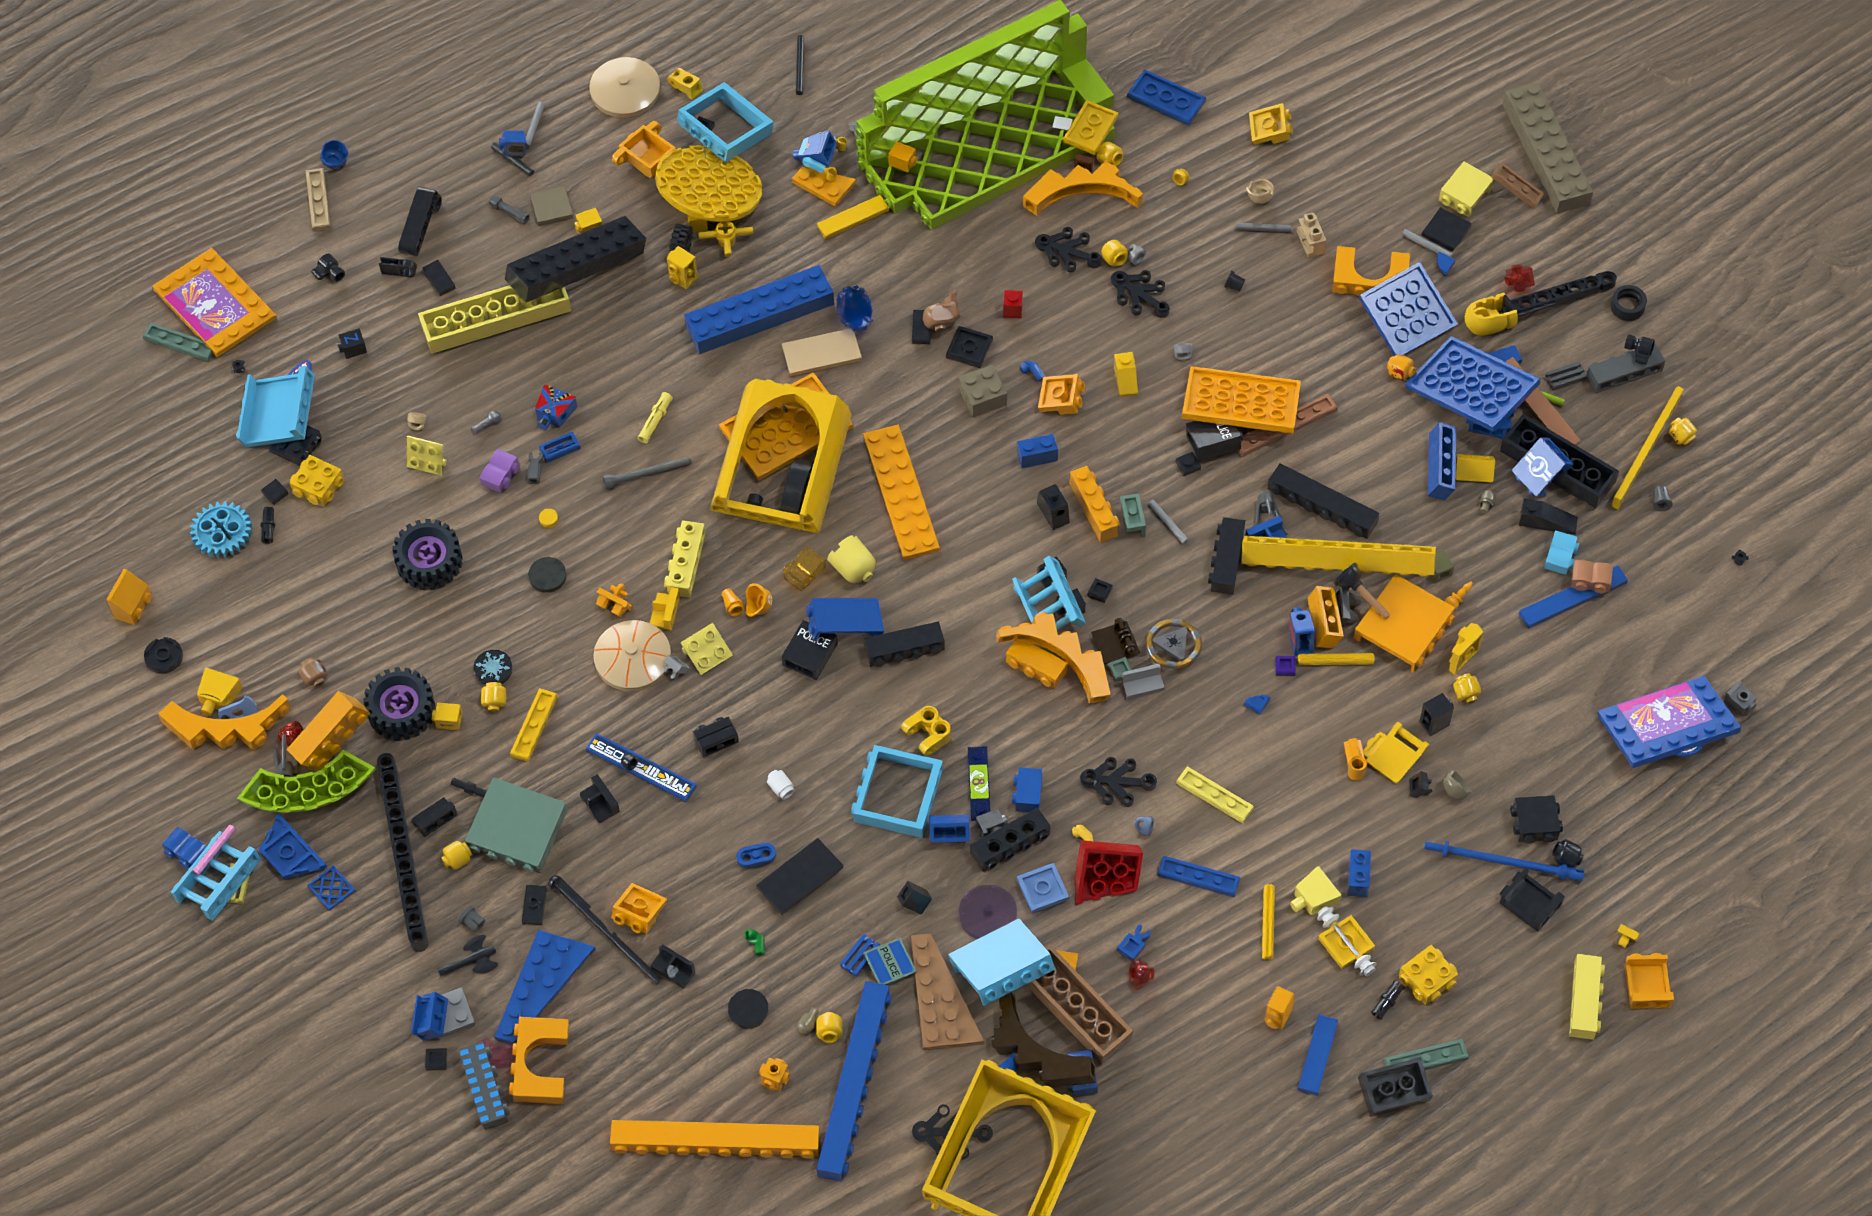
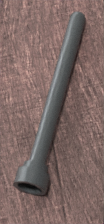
[603,457,691,490]

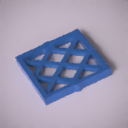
[307,865,356,911]

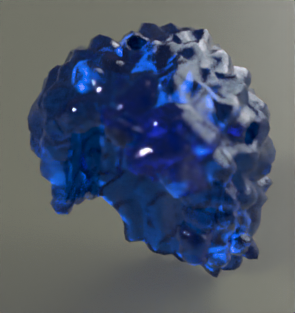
[836,285,873,332]

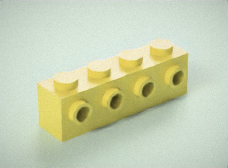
[664,520,706,598]
[1569,954,1605,1040]

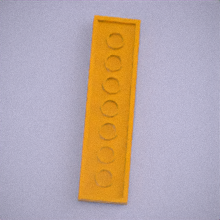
[863,424,940,561]

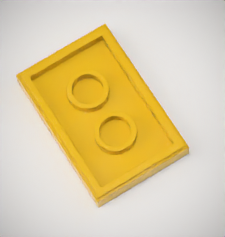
[1063,100,1119,155]

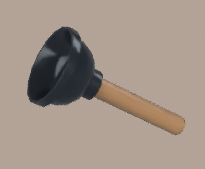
[1334,562,1390,619]

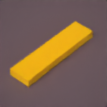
[817,195,889,240]
[510,688,558,762]

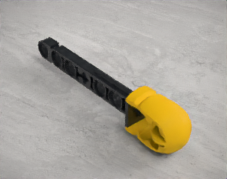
[1464,271,1617,336]

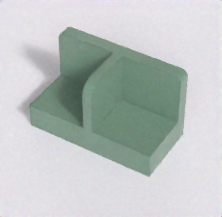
[1120,494,1146,537]

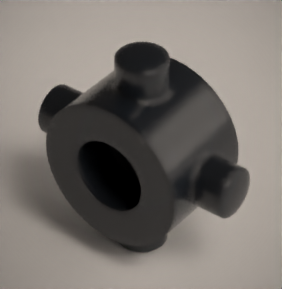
[231,360,246,373]
[1731,550,1749,566]

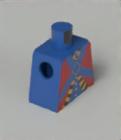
[535,384,578,430]

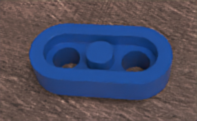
[736,843,776,868]

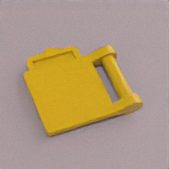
[1363,722,1430,784]

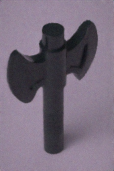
[437,935,498,977]

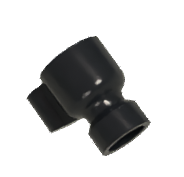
[311,253,345,282]
[1624,335,1655,365]

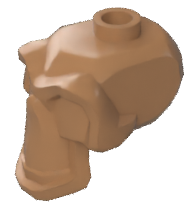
[923,289,961,332]

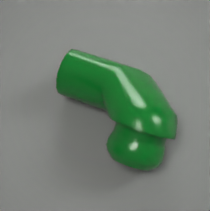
[744,929,765,956]

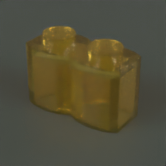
[783,547,826,591]

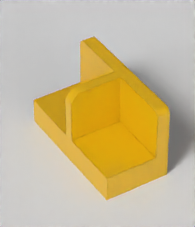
[650,587,680,631]

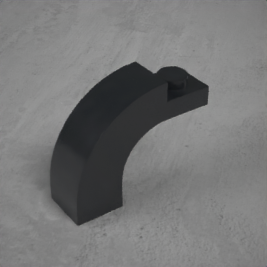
[780,458,814,515]

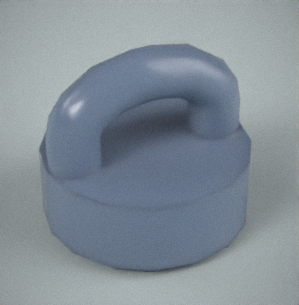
[1134,816,1154,836]

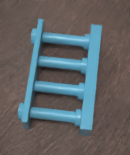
[1012,555,1086,630]
[171,831,261,921]

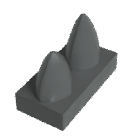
[1335,587,1362,627]

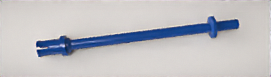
[1424,840,1584,882]

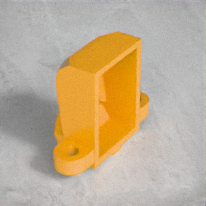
[612,121,676,178]

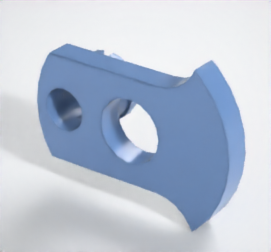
[218,695,258,719]

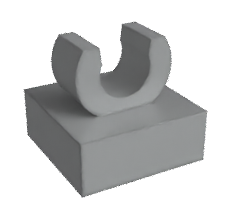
[664,655,690,679]

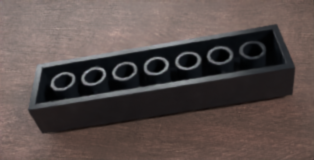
[505,216,647,303]

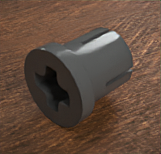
[1653,486,1673,511]
[458,906,485,932]

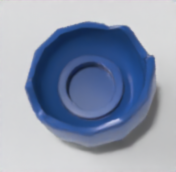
[320,140,348,169]

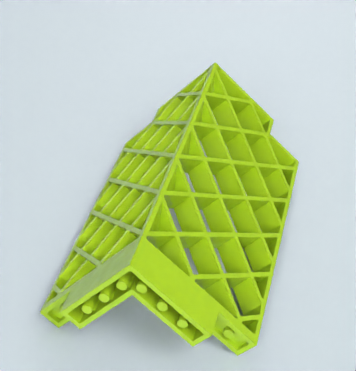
[855,0,1115,230]

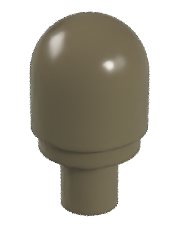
[1479,490,1496,514]
[797,1007,819,1035]

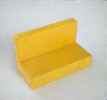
[1455,454,1495,482]

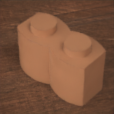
[1571,560,1613,593]

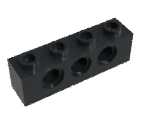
[970,807,1050,872]

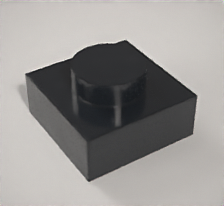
[1176,452,1201,476]

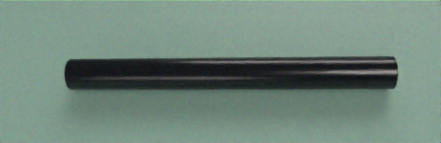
[796,35,804,95]

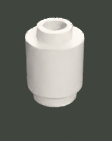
[767,770,795,800]

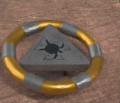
[1145,619,1202,669]

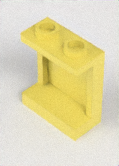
[1439,162,1494,217]

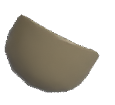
[1443,770,1472,800]

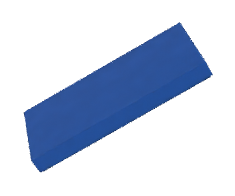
[1127,69,1206,126]

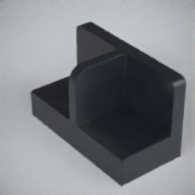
[580,774,620,823]
[650,944,695,989]

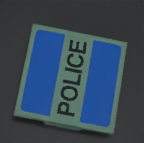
[863,938,917,985]

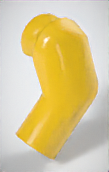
[1072,825,1093,841]

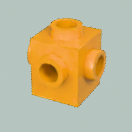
[759,1058,790,1092]

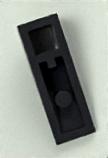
[1519,498,1578,535]

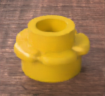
[1172,169,1190,186]

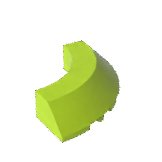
[237,750,375,812]

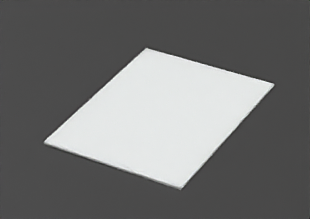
[1052,116,1073,130]

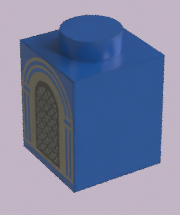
[499,131,527,156]

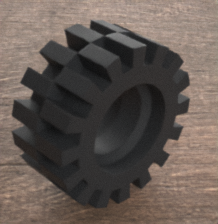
[669,223,693,252]

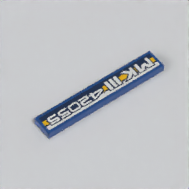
[586,733,697,802]

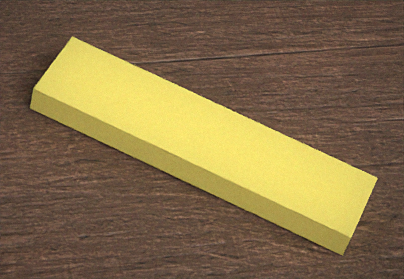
[1176,766,1254,824]

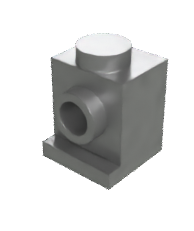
[1724,681,1757,716]
[976,809,1008,838]

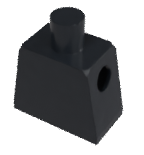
[1037,484,1070,530]

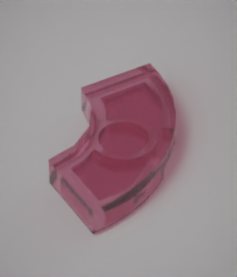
[477,1037,516,1068]

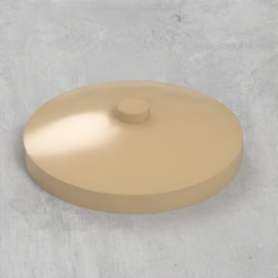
[589,57,660,118]

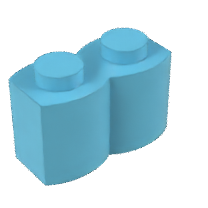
[1544,530,1579,575]

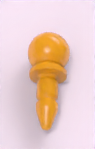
[1444,582,1473,611]

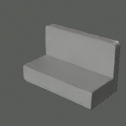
[1122,664,1165,700]

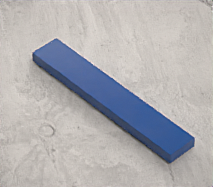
[1518,565,1628,629]

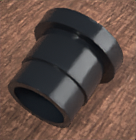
[1224,271,1246,292]

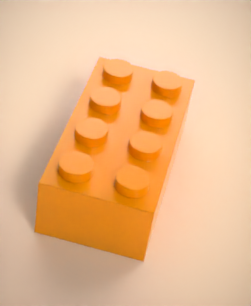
[287,691,370,771]

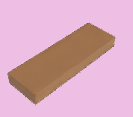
[1491,162,1544,209]

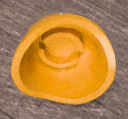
[745,583,772,617]

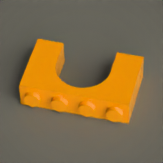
[1332,246,1410,296]
[509,1017,569,1104]

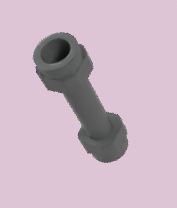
[489,195,530,224]

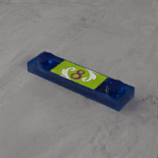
[968,746,990,821]

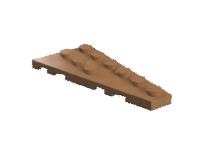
[911,934,984,1051]

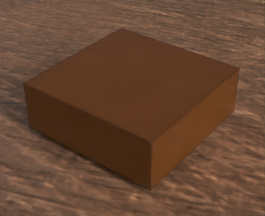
[1074,153,1093,173]

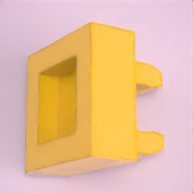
[1617,924,1640,948]

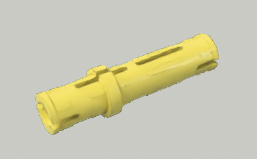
[637,392,673,444]

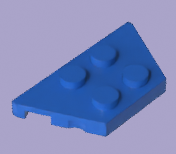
[259,814,327,880]

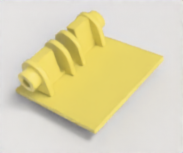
[407,436,447,476]
[680,623,733,675]

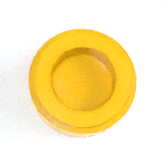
[539,509,558,528]

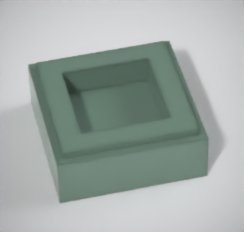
[1107,657,1132,682]

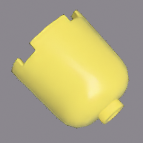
[827,535,876,584]

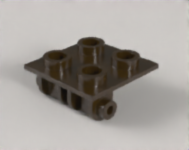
[1091,618,1140,665]

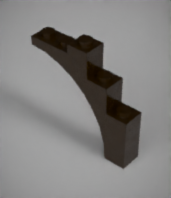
[991,992,1096,1088]

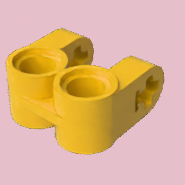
[901,706,951,756]

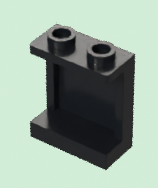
[1500,868,1565,932]

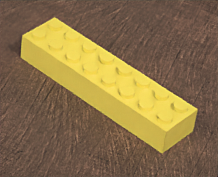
[418,285,571,354]

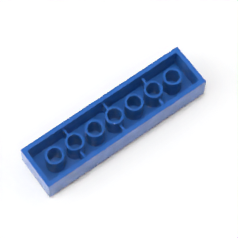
[684,265,834,354]

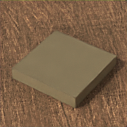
[530,186,573,226]

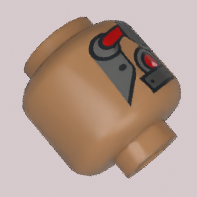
[298,657,327,687]

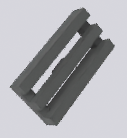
[1545,361,1587,390]

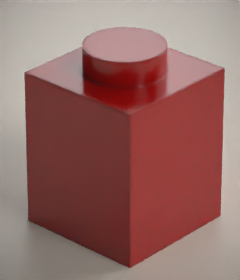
[1003,290,1023,318]

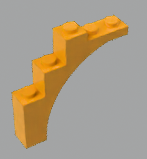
[1023,161,1143,216]
[996,612,1111,704]
[158,694,291,751]

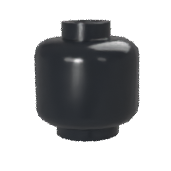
[1552,839,1584,868]

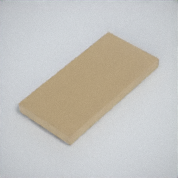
[782,328,862,377]

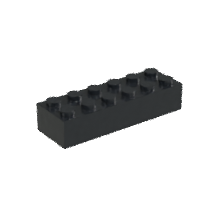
[1500,414,1619,508]

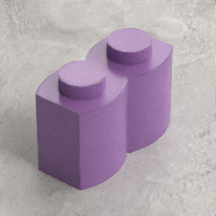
[480,449,520,493]

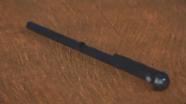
[548,875,662,985]

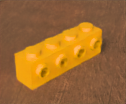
[1069,466,1120,543]

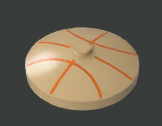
[594,620,671,692]

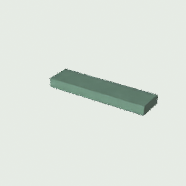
[142,322,213,362]
[1383,1039,1469,1070]

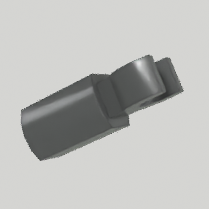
[527,452,543,484]

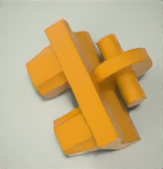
[596,583,633,617]

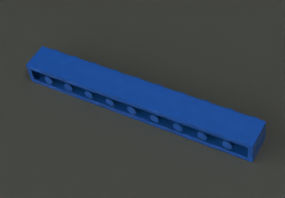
[817,981,892,1182]

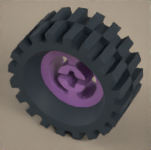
[392,519,463,590]
[363,667,435,741]

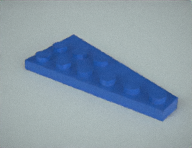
[495,930,596,1045]

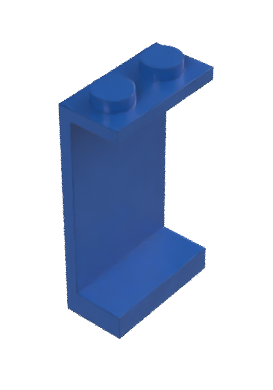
[806,598,884,641]

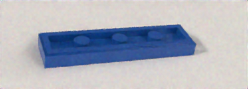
[1157,856,1240,897]
[1298,1014,1338,1096]

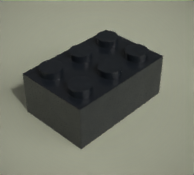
[1358,1057,1433,1117]

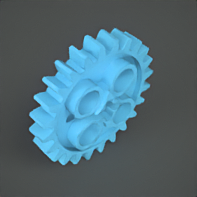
[190,501,253,558]

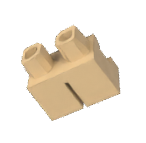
[1297,213,1326,258]

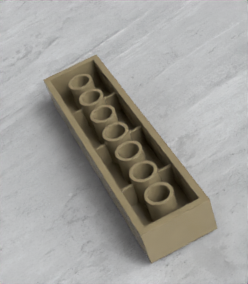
[1502,82,1593,214]

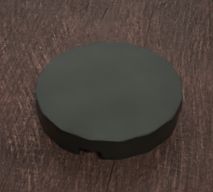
[528,557,566,592]

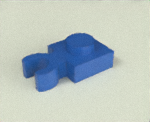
[1117,924,1151,962]

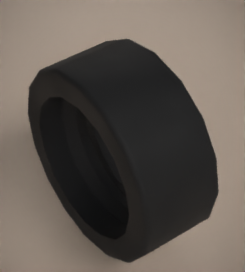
[1610,285,1647,321]

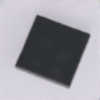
[1422,207,1472,251]
[946,326,993,368]

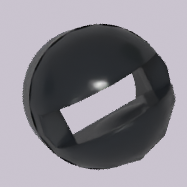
[747,493,763,506]
[621,754,638,771]

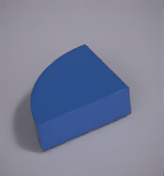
[1437,252,1455,276]
[1244,694,1270,715]

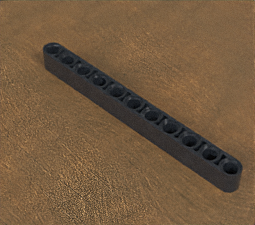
[377,753,429,952]

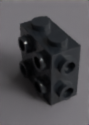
[1510,795,1563,843]

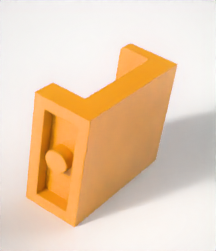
[1624,953,1674,1009]

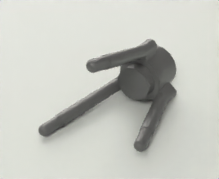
[1255,492,1288,535]
[273,734,299,777]

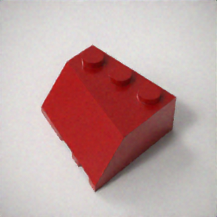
[1074,840,1143,905]

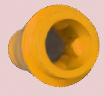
[721,588,744,617]

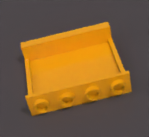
[1354,574,1455,672]

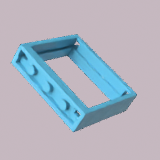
[677,82,774,162]
[851,745,943,838]

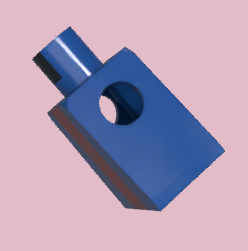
[1289,607,1315,656]

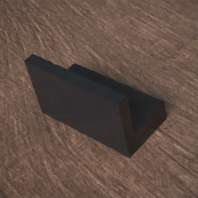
[412,797,458,837]

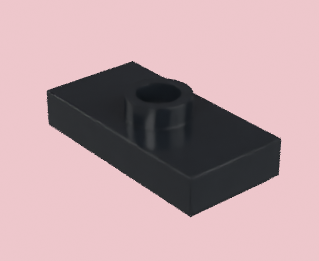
[522,885,547,925]

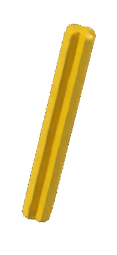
[1298,653,1375,665]
[1262,884,1275,960]

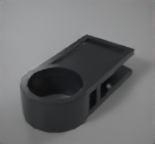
[379,257,417,277]

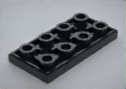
[756,838,844,915]

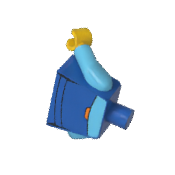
[793,130,847,182]

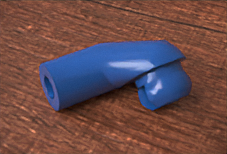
[1020,361,1046,381]

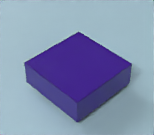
[1275,656,1296,676]

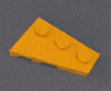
[792,166,856,207]

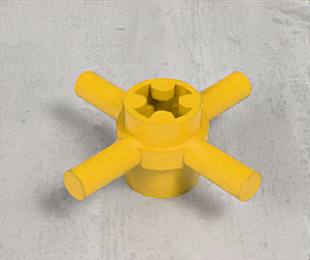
[698,221,753,257]

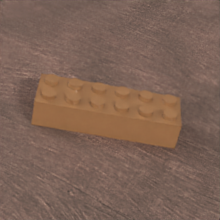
[1026,944,1133,1065]

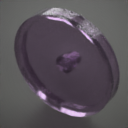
[959,885,1017,939]

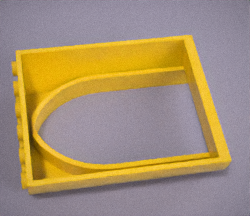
[710,379,852,534]
[922,1060,1096,1216]

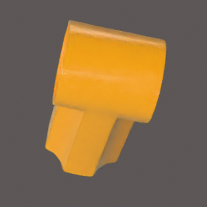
[1344,738,1367,781]

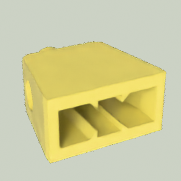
[1290,866,1341,915]

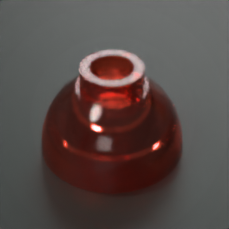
[278,721,304,746]
[1129,959,1155,987]

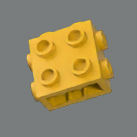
[290,455,344,507]
[1399,945,1458,1005]

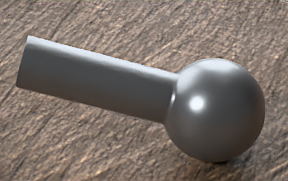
[471,411,501,435]

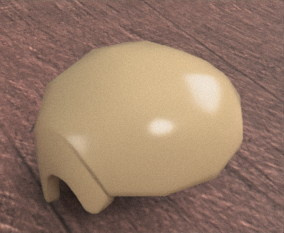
[1246,179,1275,204]

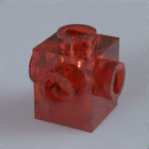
[1504,264,1535,292]

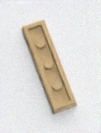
[306,168,331,232]

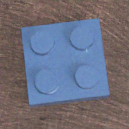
[1017,863,1069,913]

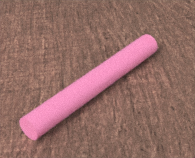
[193,825,236,875]

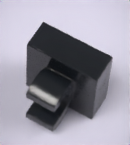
[1409,771,1433,798]

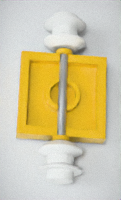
[1317,907,1377,976]

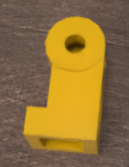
[667,68,703,100]

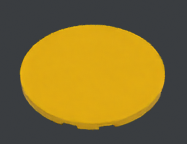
[655,145,762,222]

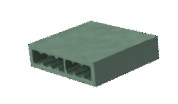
[465,777,568,873]

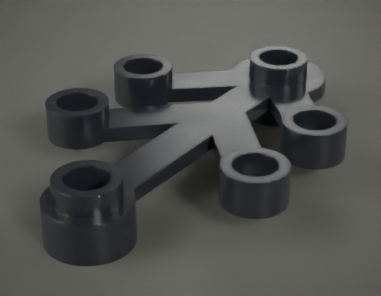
[1035,227,1102,273]
[1111,270,1170,318]
[1080,757,1157,807]
[912,1104,993,1160]

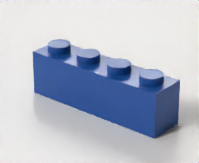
[1428,422,1456,501]

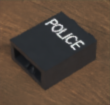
[1186,421,1243,461]
[781,620,838,680]

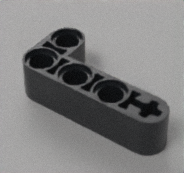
[398,186,442,256]

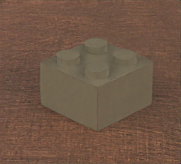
[958,365,1007,417]

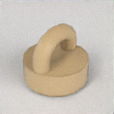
[407,412,426,431]

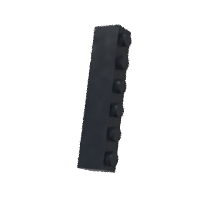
[1268,463,1380,539]

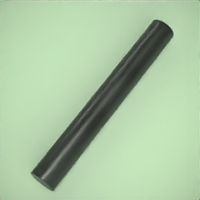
[491,142,534,176]

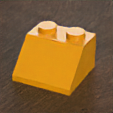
[106,569,152,625]

